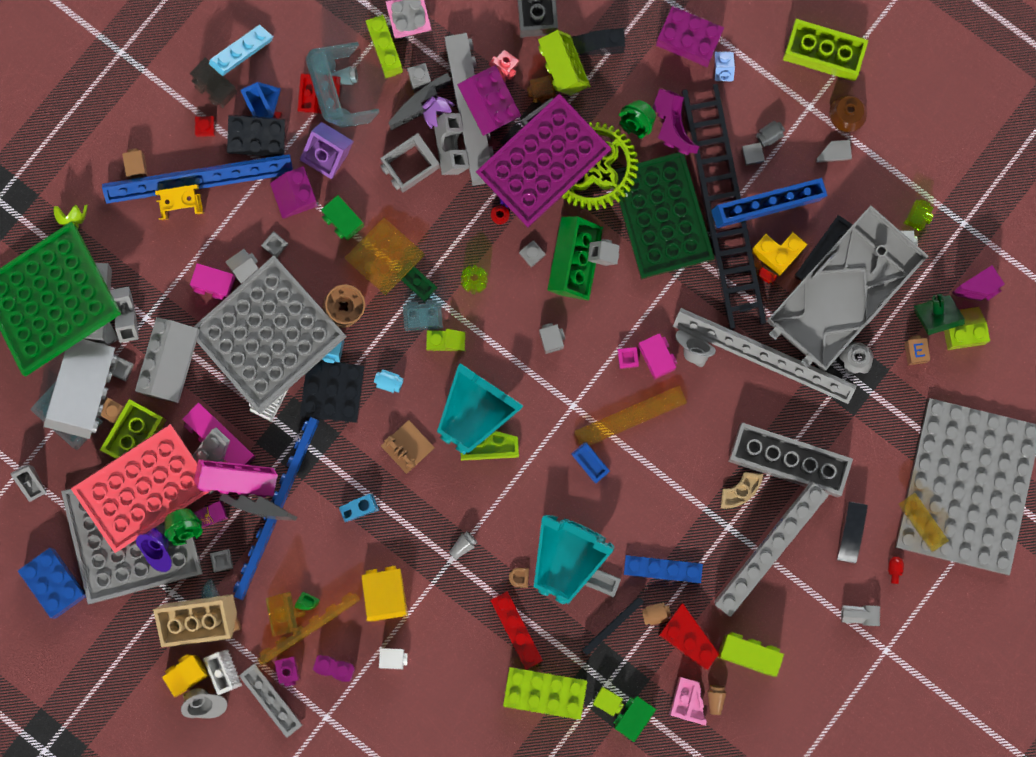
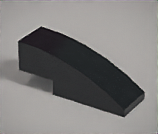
[837,502,868,564]

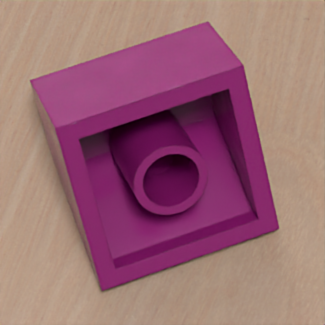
[270,166,318,219]
[952,265,1005,301]

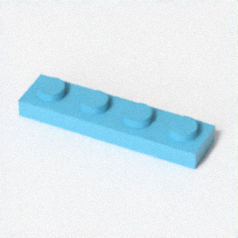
[209,25,273,76]

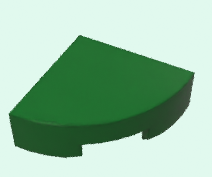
[294,592,320,610]

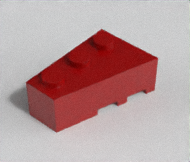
[658,603,719,670]

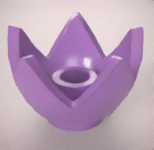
[422,96,455,129]

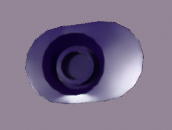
[136,528,172,572]

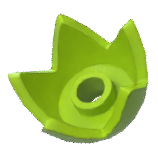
[54,205,88,228]

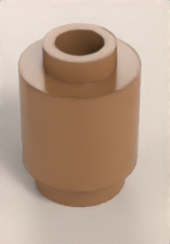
[642,602,671,625]

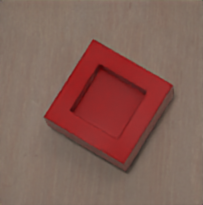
[195,116,215,137]

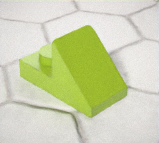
[426,329,465,351]

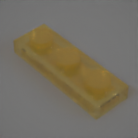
[898,493,949,552]

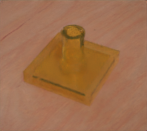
[266,592,305,637]

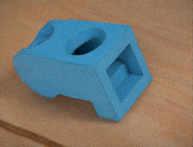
[339,494,379,522]

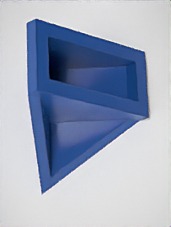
[240,82,281,118]

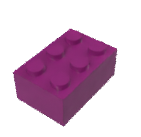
[656,6,724,67]
[457,65,521,136]

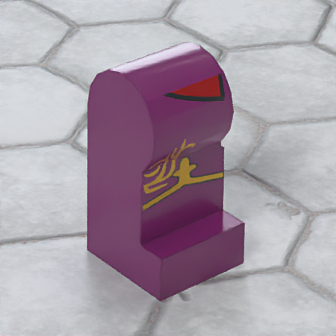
[194,501,228,528]

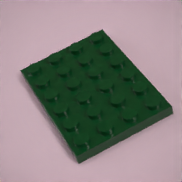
[615,152,715,280]

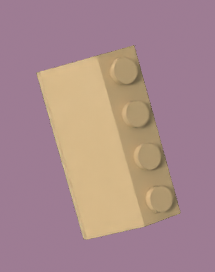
[153,594,237,647]

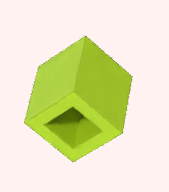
[592,687,624,716]

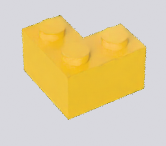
[752,233,807,277]
[162,654,210,697]

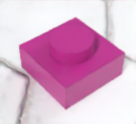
[617,347,639,369]

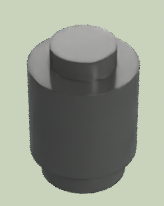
[756,121,785,147]

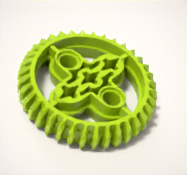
[562,122,639,210]

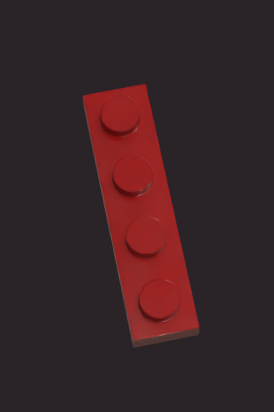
[490,591,543,670]

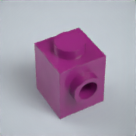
[274,657,300,687]

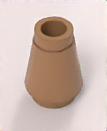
[707,685,727,715]

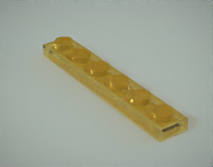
[574,386,687,446]
[257,592,361,666]

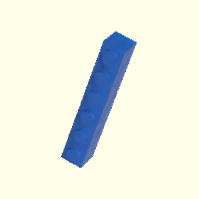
[711,178,828,228]

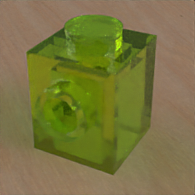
[904,199,934,231]

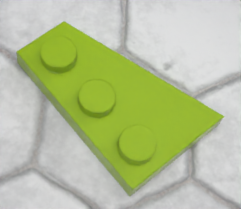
[461,431,519,461]

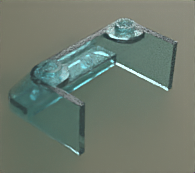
[306,42,379,127]

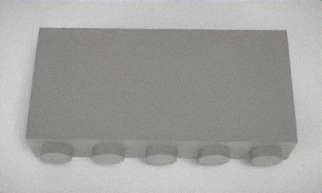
[43,339,117,439]

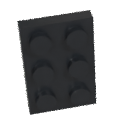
[227,114,286,157]

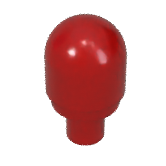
[888,557,904,584]

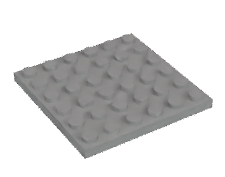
[194,256,347,414]
[61,489,203,604]

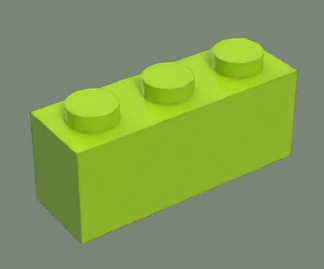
[366,15,403,79]

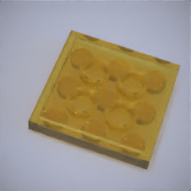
[345,218,425,295]

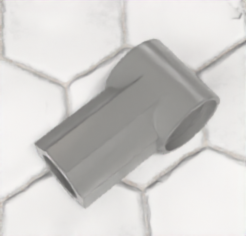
[841,605,880,626]

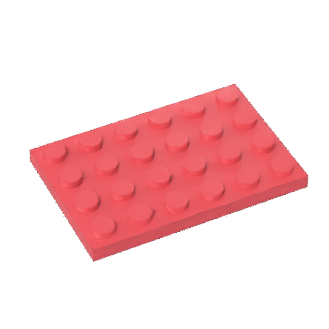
[71,424,212,553]

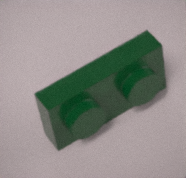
[397,262,438,302]

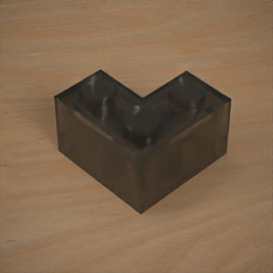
[190,57,238,108]

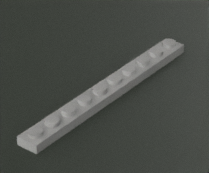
[673,308,857,404]

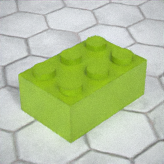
[538,30,590,96]
[100,399,166,459]
[717,632,784,677]

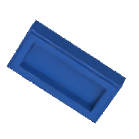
[571,442,610,484]

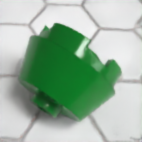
[618,100,656,139]
[165,508,203,545]

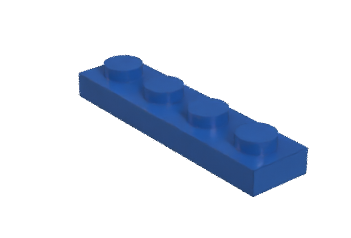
[623,555,703,583]

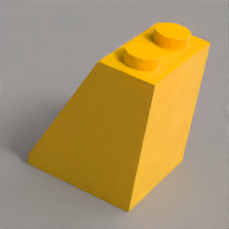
[362,566,408,622]

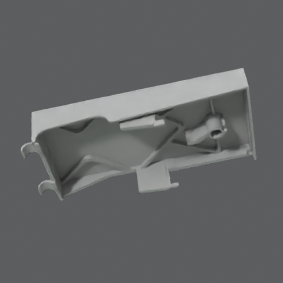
[767,205,929,371]

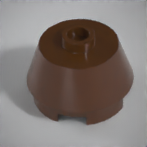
[829,95,867,132]

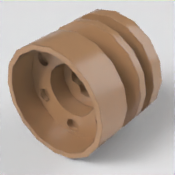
[322,284,366,328]

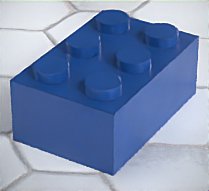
[18,548,86,619]

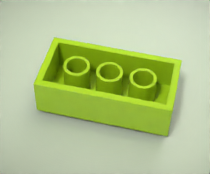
[783,19,869,82]
[503,667,587,720]

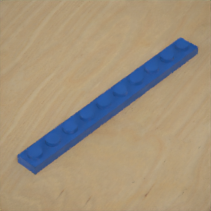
[102,154,293,204]
[233,417,319,600]

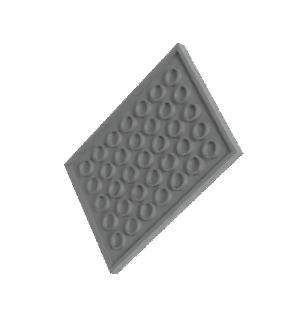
[895,398,1036,575]

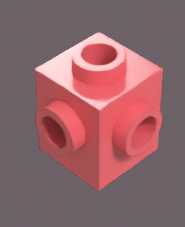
[489,50,520,82]

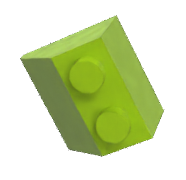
[944,307,990,350]

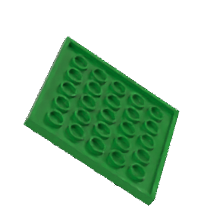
[0,221,122,377]

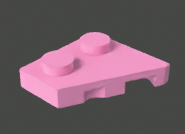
[669,677,707,726]

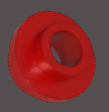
[491,205,510,225]

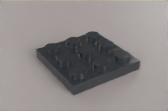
[300,361,365,423]

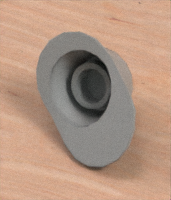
[675,330,716,367]
[181,688,227,718]

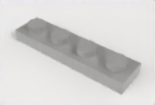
[239,663,303,738]

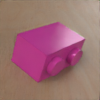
[190,263,236,300]
[638,333,677,380]

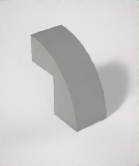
[110,287,139,343]

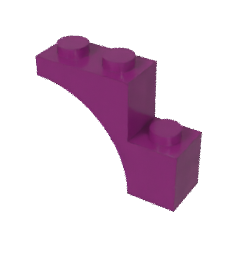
[652,89,699,155]

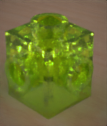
[461,265,488,295]

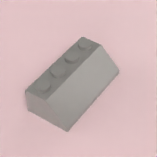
[135,317,200,403]

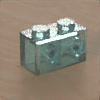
[403,300,443,331]

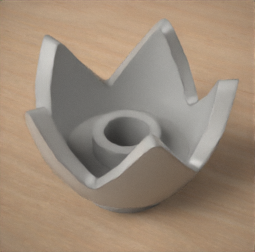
[839,342,874,374]

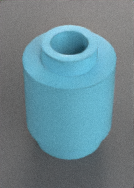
[374,369,404,393]

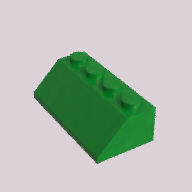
[547,216,603,300]

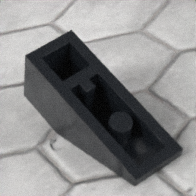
[571,28,625,56]

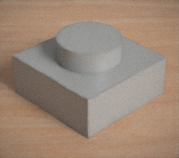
[519,240,546,268]

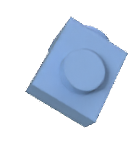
[714,52,735,81]

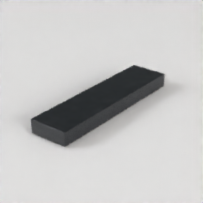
[582,597,644,656]

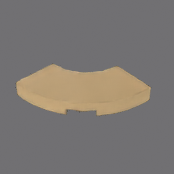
[720,472,763,509]

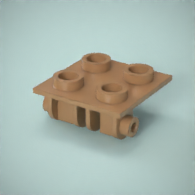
[381,420,435,474]

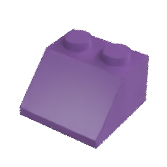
[300,122,354,179]

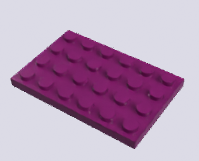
[476,94,612,228]

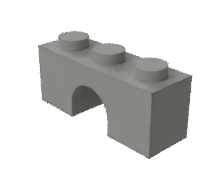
[434,113,469,175]

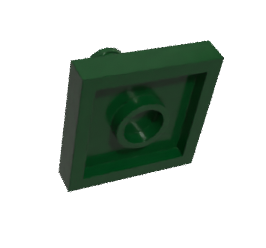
[914,294,965,335]

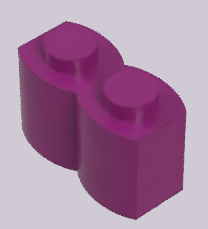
[313,655,356,682]

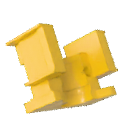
[155,184,204,220]

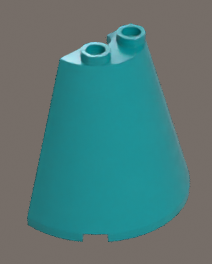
[437,363,523,455]
[534,515,614,604]

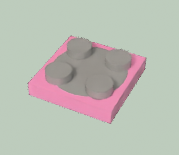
[386,0,431,39]

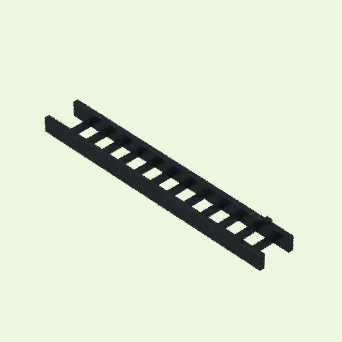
[681,84,766,330]

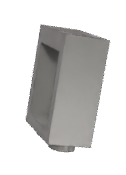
[380,133,440,193]

